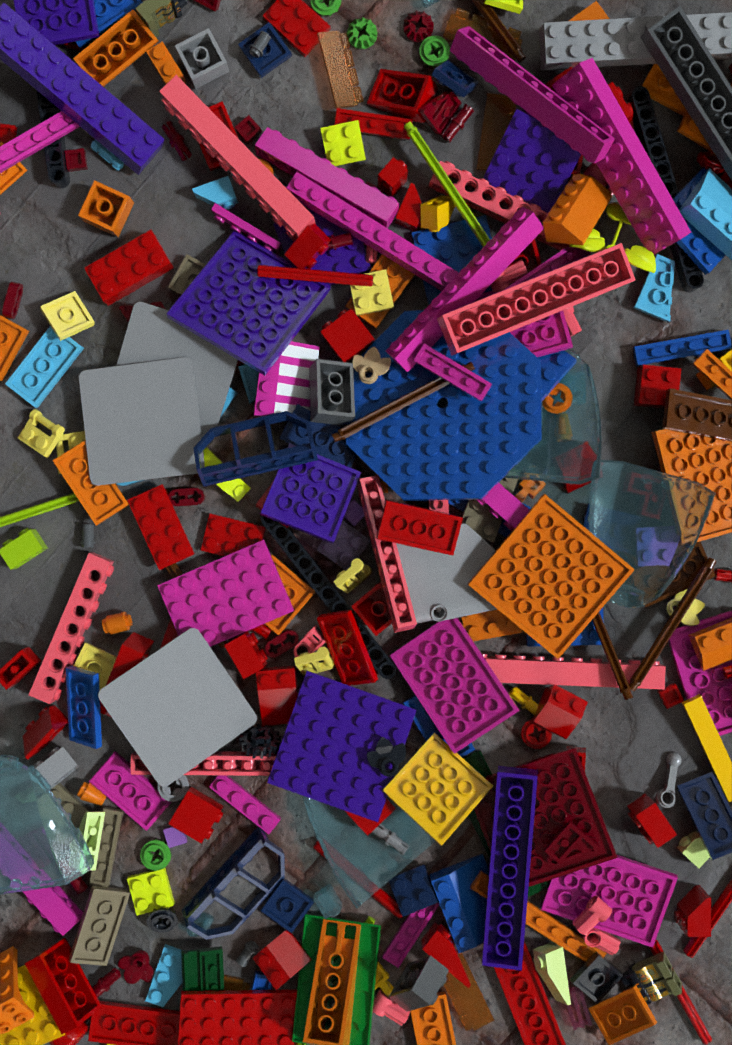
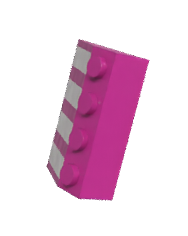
[253,341,320,417]

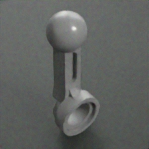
[655,752,682,808]

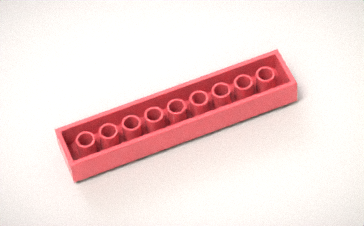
[159,75,316,241]
[437,243,636,356]

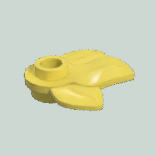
[666,589,705,626]

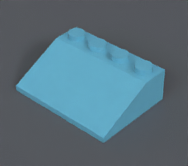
[679,168,732,260]

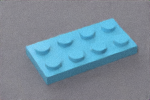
[5,326,84,408]

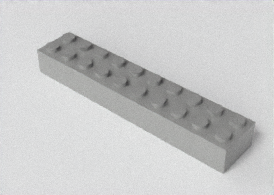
[539,12,732,70]

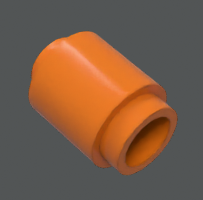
[102,612,132,635]

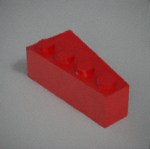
[100,632,154,717]

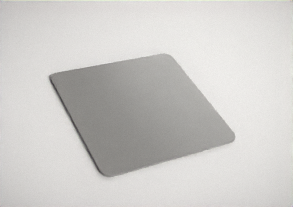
[116,302,238,445]
[79,357,205,486]
[98,628,257,787]

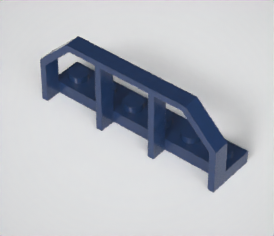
[193,411,318,487]
[181,826,285,940]

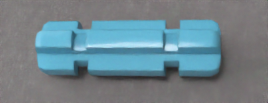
[91,139,124,170]

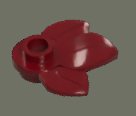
[117,950,154,984]

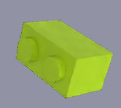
[0,528,48,570]

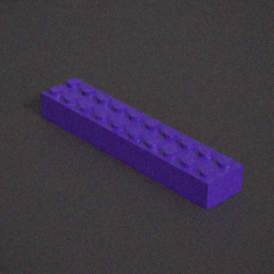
[0,3,165,175]
[482,766,538,971]

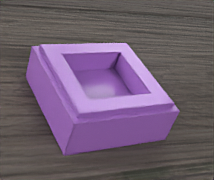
[344,500,364,526]
[163,826,188,848]

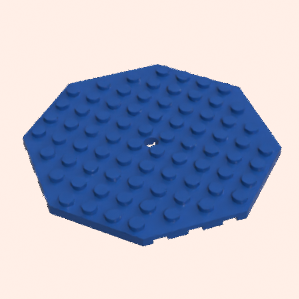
[346,310,542,501]

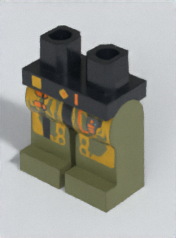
[136,0,188,38]
[621,951,682,1005]

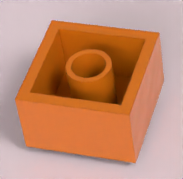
[78,180,134,237]

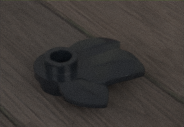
[367,737,406,777]

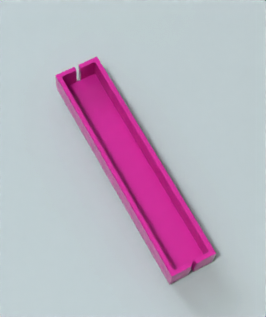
[552,58,691,255]

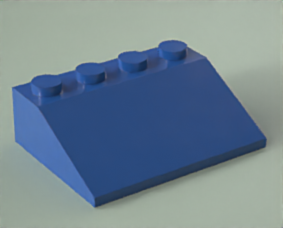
[430,854,489,953]

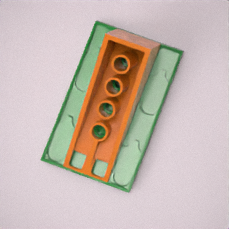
[292,914,381,1045]

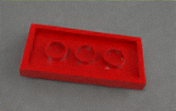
[127,484,195,570]
[376,500,463,556]
[317,610,378,686]

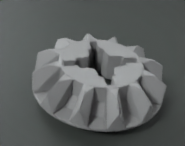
[158,775,189,802]

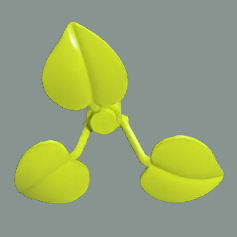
[569,202,656,273]

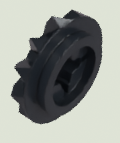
[147,907,178,933]

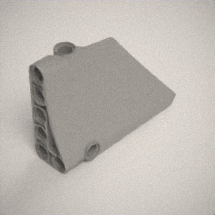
[396,523,497,624]

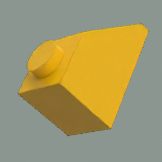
[421,195,455,232]

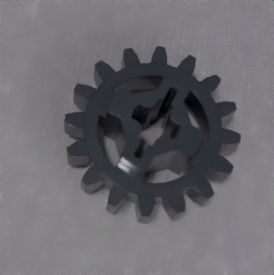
[239,724,281,759]

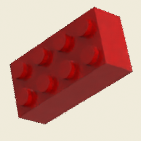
[84,230,174,306]
[24,938,102,1034]

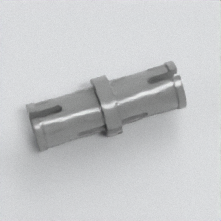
[372,824,410,856]

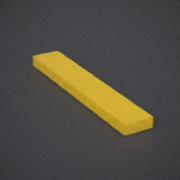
[682,694,732,802]

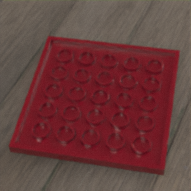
[474,746,618,887]

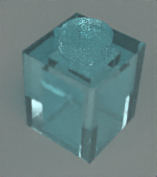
[313,884,342,919]

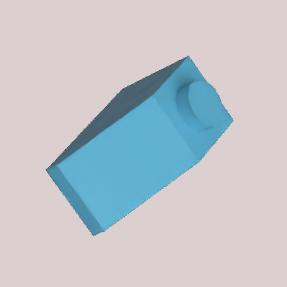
[192,176,238,210]

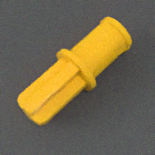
[509,686,539,715]

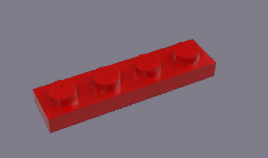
[334,108,413,141]

